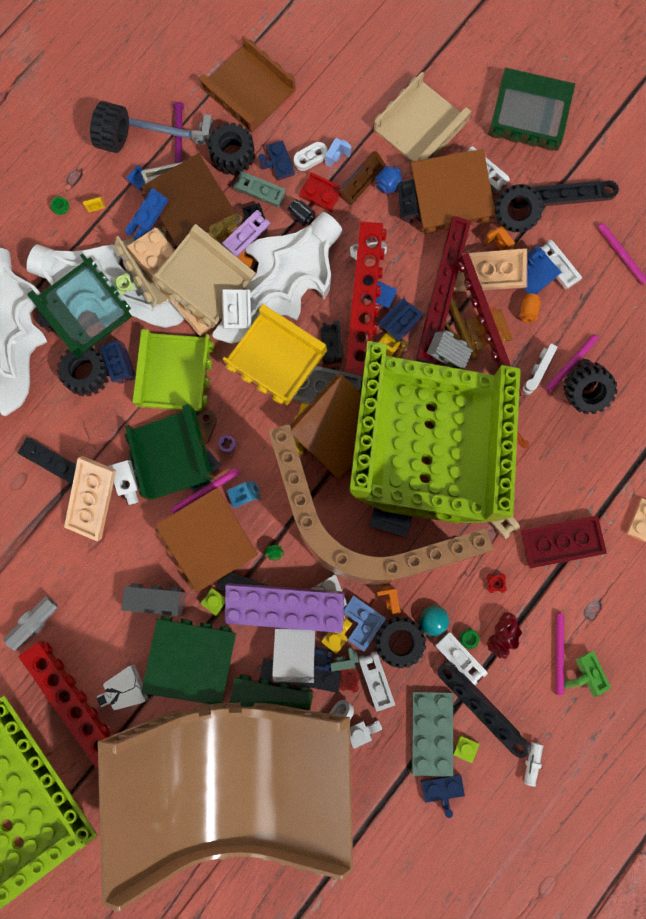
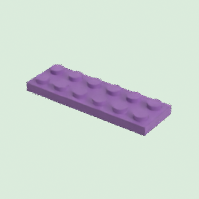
[225,583,344,633]

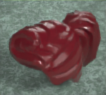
[487,612,522,659]

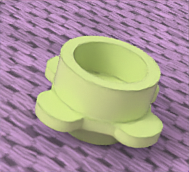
[112,273,135,295]

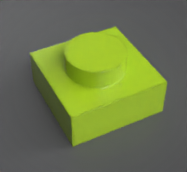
[200,588,226,616]
[453,735,480,763]

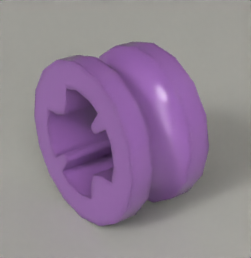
[218,435,236,453]

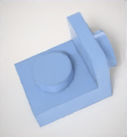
[325,138,352,167]

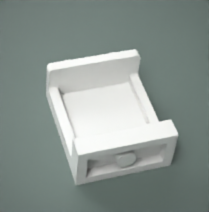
[273,628,315,683]

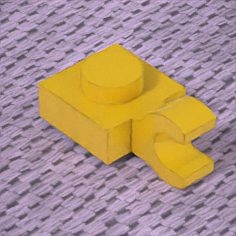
[321,618,352,654]

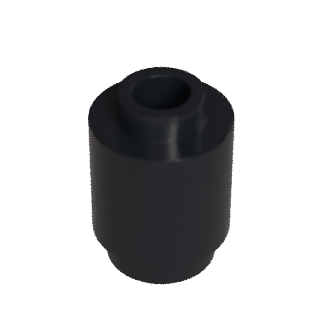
[288,199,315,226]

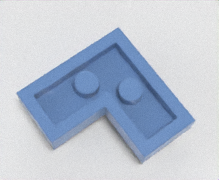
[344,596,386,651]

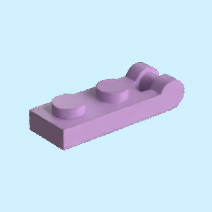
[222,210,271,257]

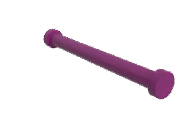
[173,102,184,163]

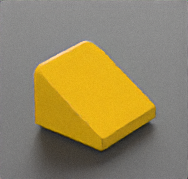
[83,196,106,212]
[378,333,401,357]

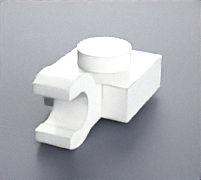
[350,720,382,749]

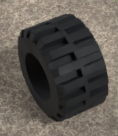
[90,101,129,153]
[208,122,255,175]
[495,184,544,233]
[57,347,110,397]
[563,361,618,414]
[375,617,426,668]

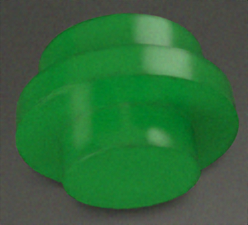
[51,197,70,215]
[265,545,284,561]
[459,629,479,649]

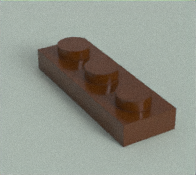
[338,151,386,205]

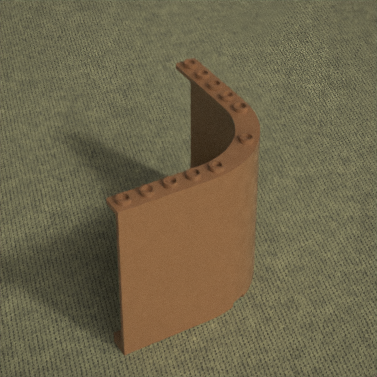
[268,425,494,585]
[98,702,353,911]

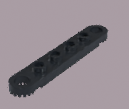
[510,180,619,209]
[437,661,531,758]

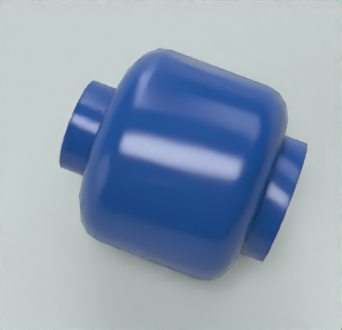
[375,166,402,194]

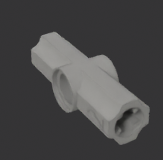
[3,596,59,651]

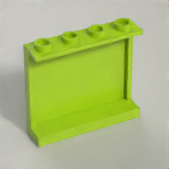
[133,329,214,412]

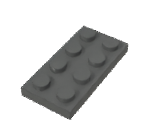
[292,366,363,404]

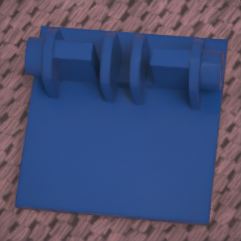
[524,245,562,294]

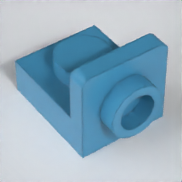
[227,481,261,508]

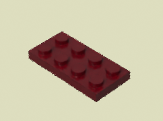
[520,516,607,569]

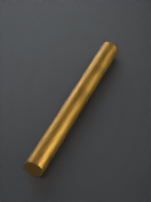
[449,296,478,360]

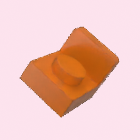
[485,226,515,250]
[376,586,401,614]

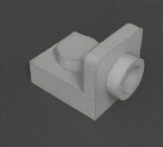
[191,114,213,145]

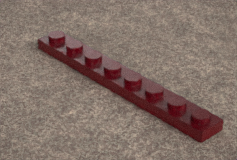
[415,216,471,365]
[457,253,522,397]

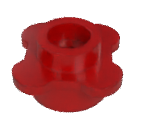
[486,573,507,593]

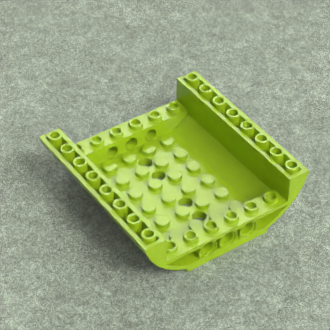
[350,341,520,524]
[0,695,98,909]

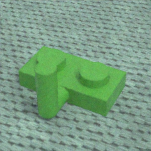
[564,651,611,697]

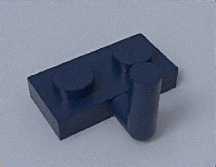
[258,140,295,181]
[421,774,465,818]

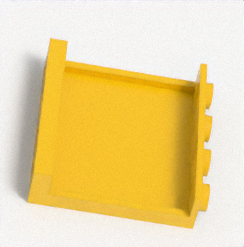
[223,304,327,406]

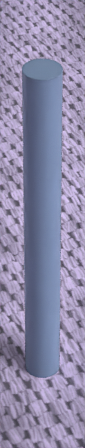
[129,118,191,139]

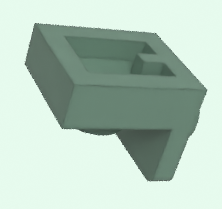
[330,647,358,672]

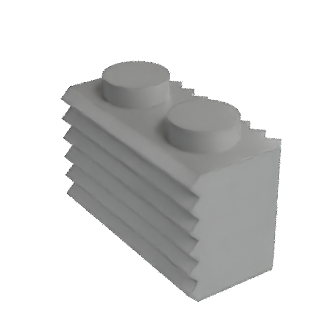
[427,330,472,370]

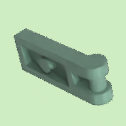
[232,171,286,208]

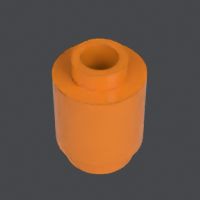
[519,294,541,323]

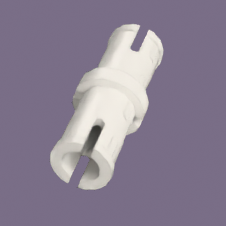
[523,742,544,787]

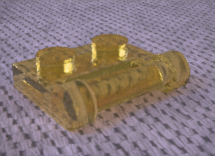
[209,213,241,242]
[465,309,512,351]

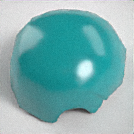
[418,605,450,637]

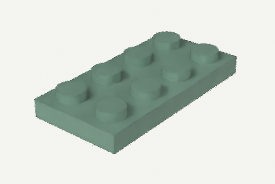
[412,691,453,776]

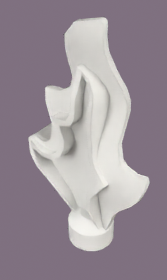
[212,212,343,344]
[27,244,185,328]
[0,248,48,416]

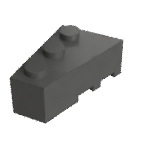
[121,583,186,616]

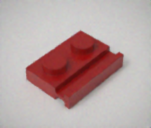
[299,172,341,212]

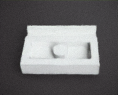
[222,290,251,329]

